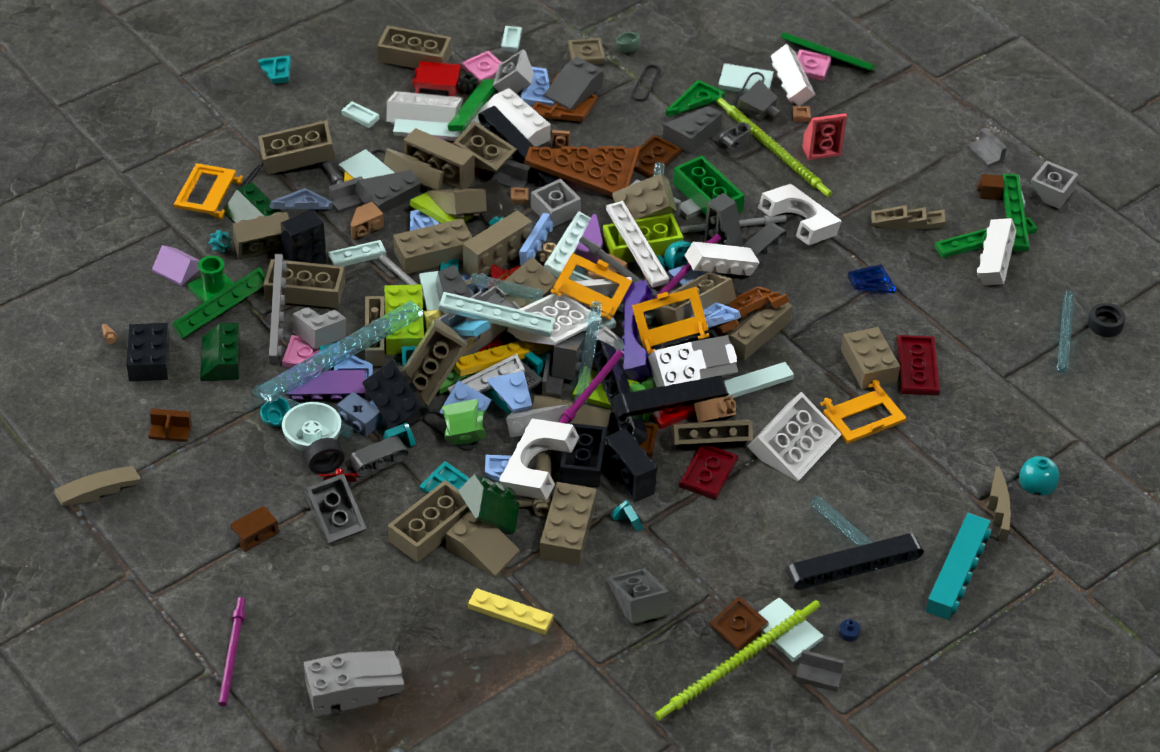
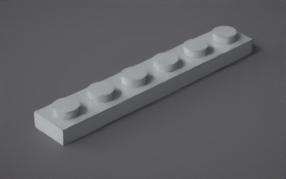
[269,254,287,364]

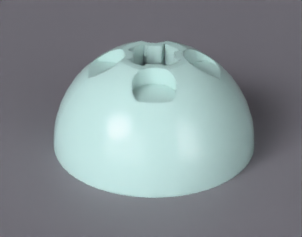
[282,402,341,452]

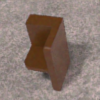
[148,408,192,442]
[230,506,279,553]

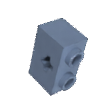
[337,392,382,437]

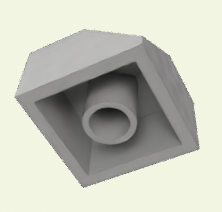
[493,49,534,95]
[1031,161,1078,209]
[531,179,581,227]
[293,307,346,349]

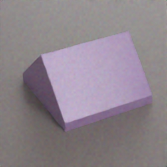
[152,245,200,286]

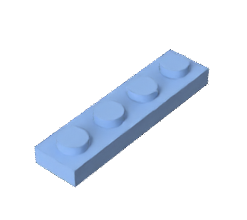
[519,213,553,266]

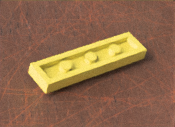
[468,588,553,635]

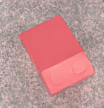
[802,114,847,160]

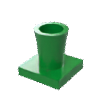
[188,256,234,303]

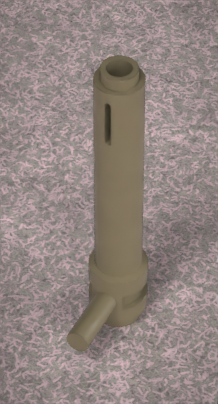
[517,450,553,517]

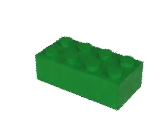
[673,155,745,215]

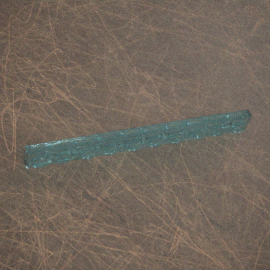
[257,300,423,403]

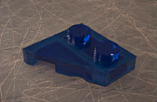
[847,264,896,293]

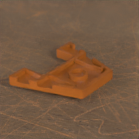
[532,73,597,122]
[720,286,790,333]

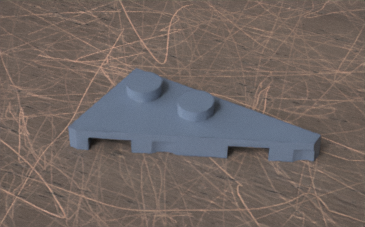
[270,188,333,209]

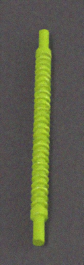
[717,98,832,198]
[654,600,821,721]

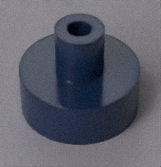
[839,619,861,641]

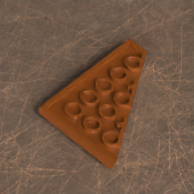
[524,146,640,197]

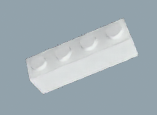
[771,44,815,106]
[977,218,1016,285]
[685,242,760,276]

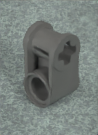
[718,122,751,153]

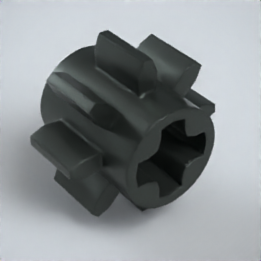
[458,73,478,94]

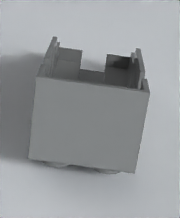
[437,286,521,357]
[647,335,738,387]
[304,651,404,717]

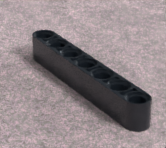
[478,106,567,187]
[590,340,648,445]
[612,376,729,418]
[786,533,924,590]

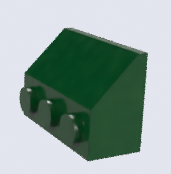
[224,182,282,223]
[200,323,240,381]
[458,474,520,534]

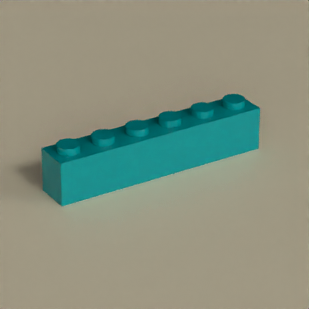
[925,513,992,620]

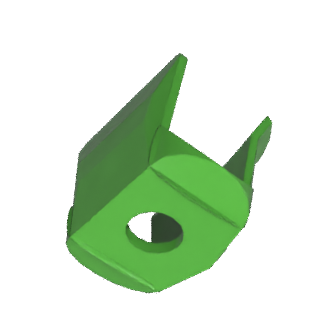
[442,399,486,445]

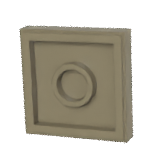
[568,38,606,65]

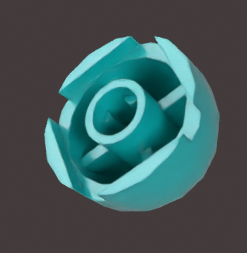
[664,240,692,271]
[1019,456,1060,496]

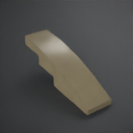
[384,149,444,190]
[871,205,947,230]
[54,466,141,505]
[988,466,1011,543]

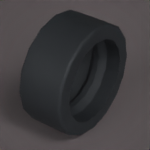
[1088,303,1126,337]
[305,438,345,474]

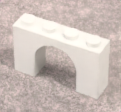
[758,184,841,245]
[499,419,579,500]

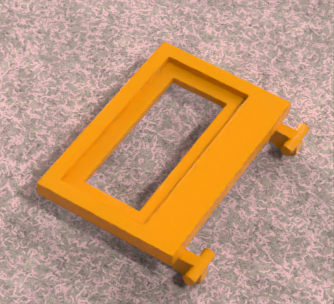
[174,163,243,219]
[550,253,632,320]
[632,287,710,354]
[820,379,906,444]

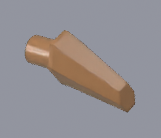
[101,324,118,344]

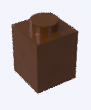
[976,174,1004,200]

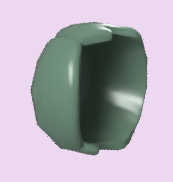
[616,32,641,53]

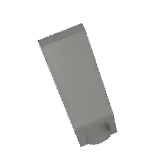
[506,404,572,437]

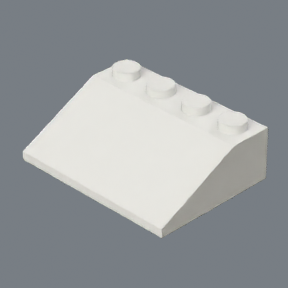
[469,88,550,160]
[386,91,463,125]
[507,293,602,345]
[747,392,841,482]

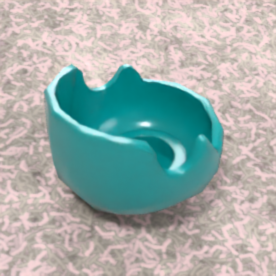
[260,396,290,427]

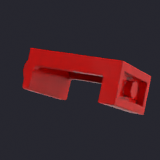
[412,61,461,97]

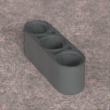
[743,222,787,262]
[348,436,409,477]

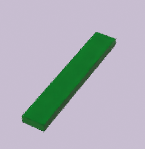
[781,32,877,71]
[447,79,496,131]
[1002,174,1030,252]
[934,217,1038,258]
[171,267,266,339]

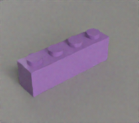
[287,370,366,400]

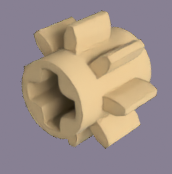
[539,243,556,263]

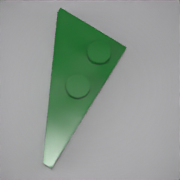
[665,80,726,117]

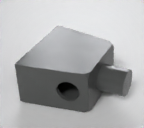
[737,80,780,121]

